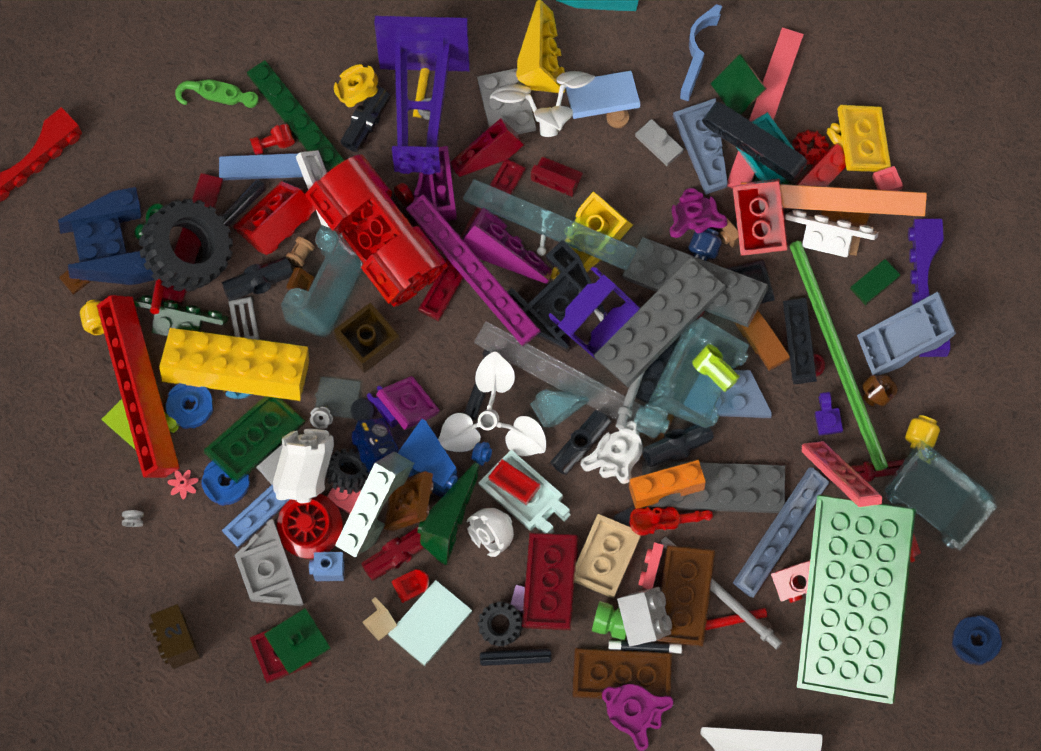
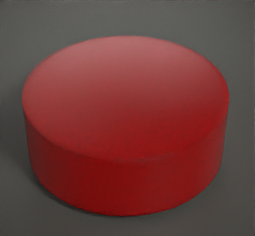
[394,183,414,206]

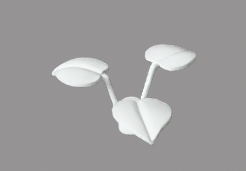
[490,71,595,137]
[438,352,546,456]

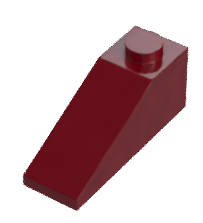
[450,118,524,177]

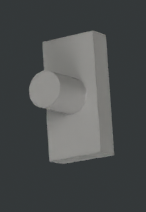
[635,119,683,166]

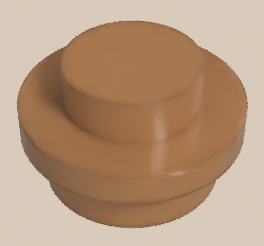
[606,110,629,128]

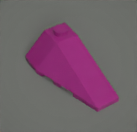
[462,207,552,283]

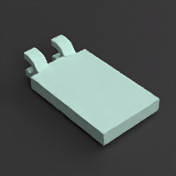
[479,450,571,534]

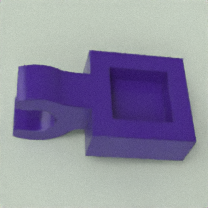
[367,386,399,428]
[815,392,843,436]

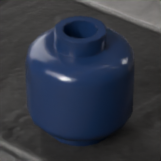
[688,228,722,261]

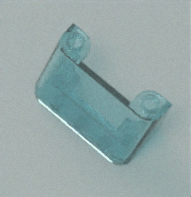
[281,225,363,338]
[649,317,749,428]
[884,440,997,550]

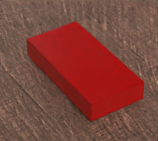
[488,459,541,506]

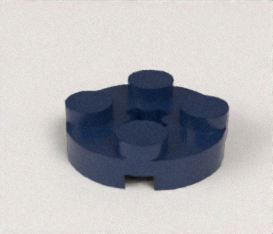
[952,616,1002,665]

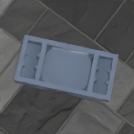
[857,292,956,375]

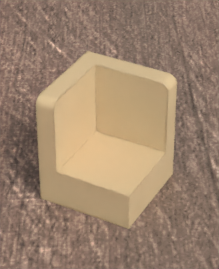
[363,597,397,641]

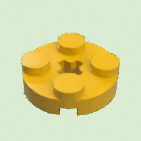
[334,64,378,107]

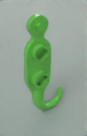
[175,79,258,108]

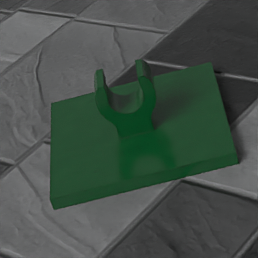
[710,54,767,115]
[264,608,331,675]

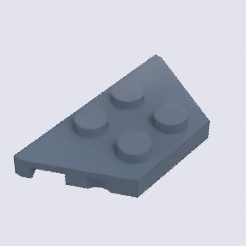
[680,370,771,418]

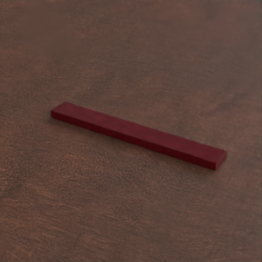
[418,159,526,321]

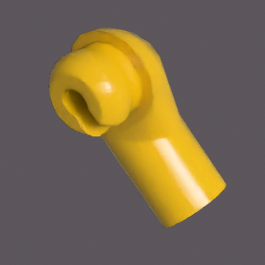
[827,123,844,150]

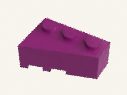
[410,146,457,225]

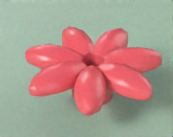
[168,470,198,499]

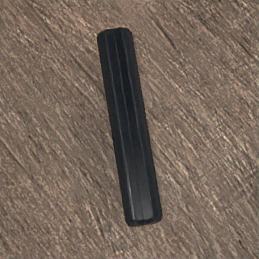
[222,180,266,227]
[480,649,552,666]

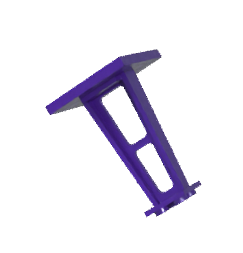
[374,16,470,175]

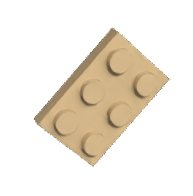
[575,514,641,599]

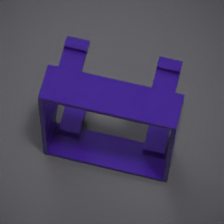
[549,267,640,359]

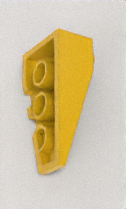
[516,0,565,93]
[551,192,633,280]

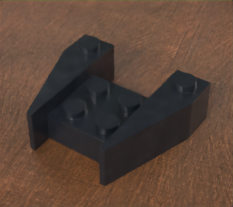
[507,240,606,353]

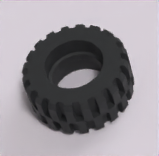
[139,199,233,292]

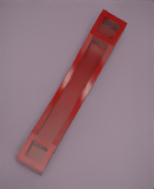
[0,107,82,202]

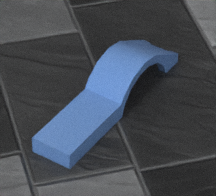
[680,4,722,101]

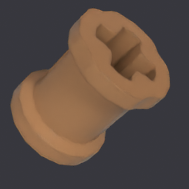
[286,237,315,268]

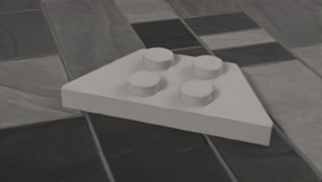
[235,519,304,606]

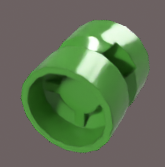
[592,601,626,640]

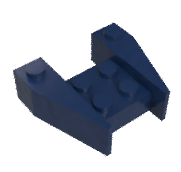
[58,187,155,285]

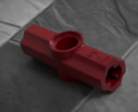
[361,527,425,582]

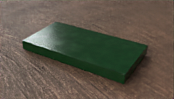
[204,396,305,484]

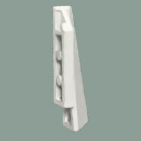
[700,727,823,751]

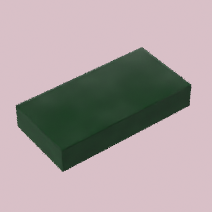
[850,259,901,306]

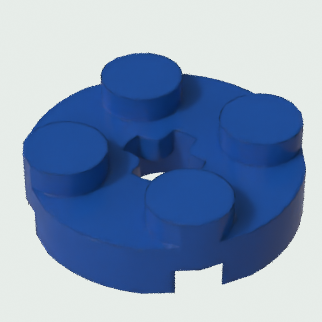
[166,383,213,429]
[202,461,250,505]

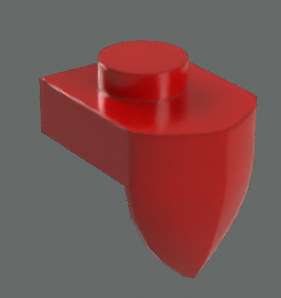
[391,569,429,603]

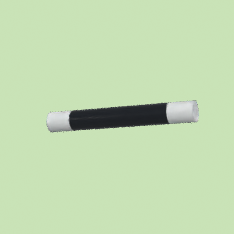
[609,640,682,653]

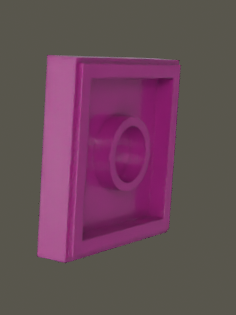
[376,376,440,430]

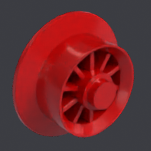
[277,494,343,559]

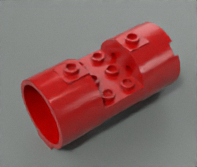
[305,154,448,307]

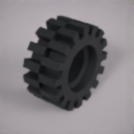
[326,449,371,494]
[478,602,523,646]

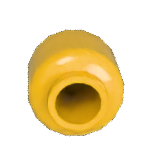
[80,299,104,335]
[905,415,940,452]

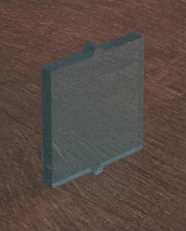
[315,377,361,419]

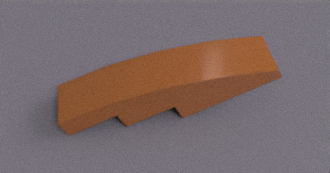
[734,310,790,371]

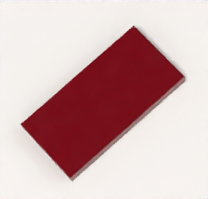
[522,533,578,630]

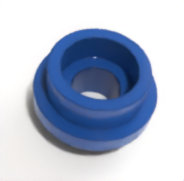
[472,442,492,465]

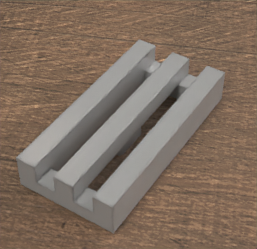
[229,297,260,340]

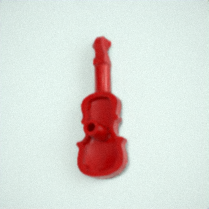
[630,507,713,536]

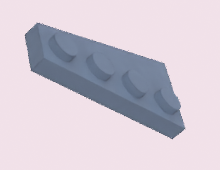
[673,98,727,195]

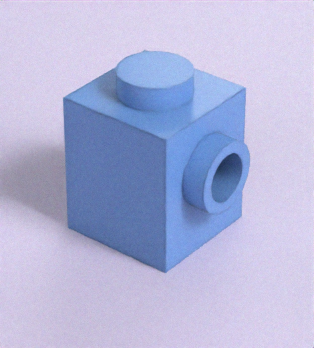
[309,552,344,581]

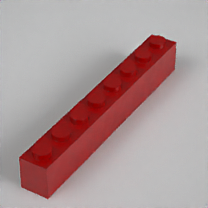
[97,295,180,478]

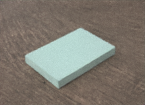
[388,580,472,666]

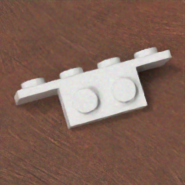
[785,210,879,257]

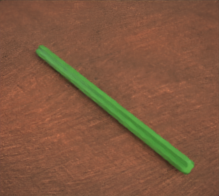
[790,241,888,471]

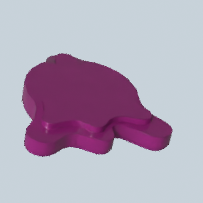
[670,188,728,238]
[602,684,674,751]

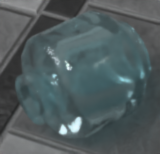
[633,403,670,438]

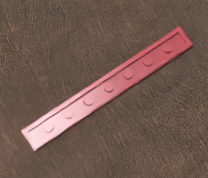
[727,27,804,188]

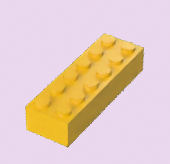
[160,328,309,401]

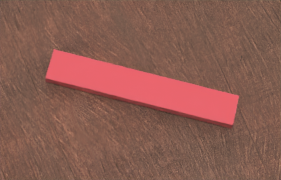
[802,441,882,507]

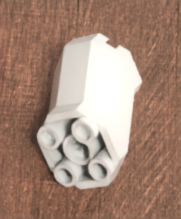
[273,428,334,503]

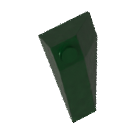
[418,463,479,565]

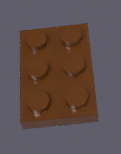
[384,471,433,531]

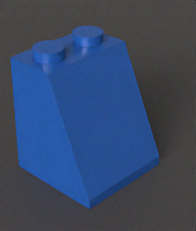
[398,419,458,498]

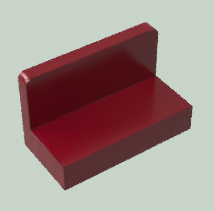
[531,157,583,197]

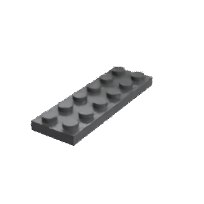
[622,237,768,327]
[594,257,726,388]
[642,461,785,513]

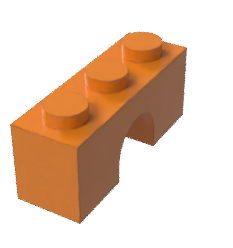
[629,460,706,509]

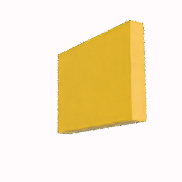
[837,105,891,172]

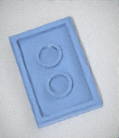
[566,71,640,119]

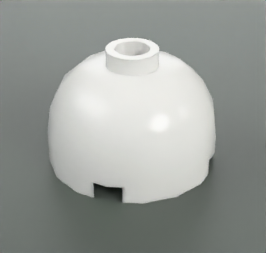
[467,508,514,557]

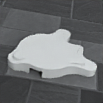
[581,421,643,484]

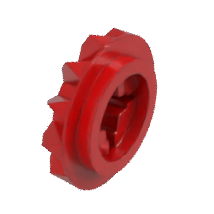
[792,129,829,165]

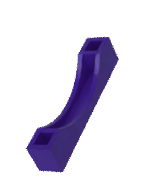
[908,219,950,357]

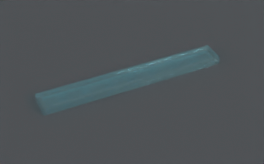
[463,179,637,270]

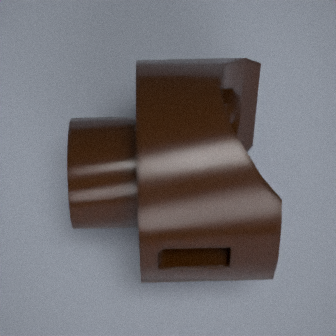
[862,375,898,406]

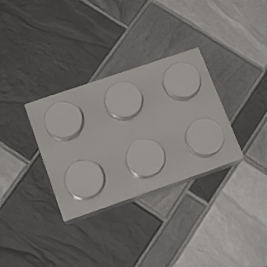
[477,68,536,134]

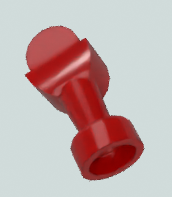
[250,124,295,155]

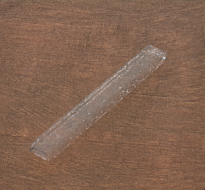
[474,322,651,432]

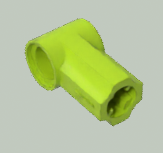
[692,344,740,392]

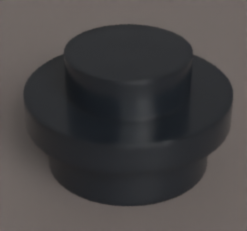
[350,398,374,422]

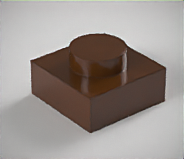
[286,268,317,299]
[59,271,91,295]

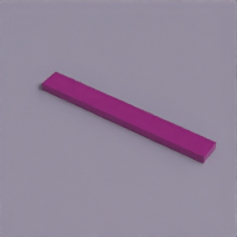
[405,194,540,347]

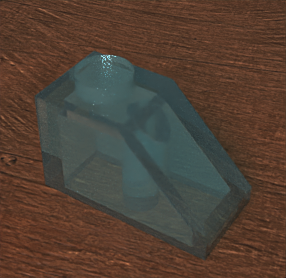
[530,389,589,427]

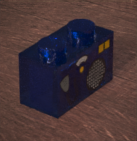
[352,418,399,472]

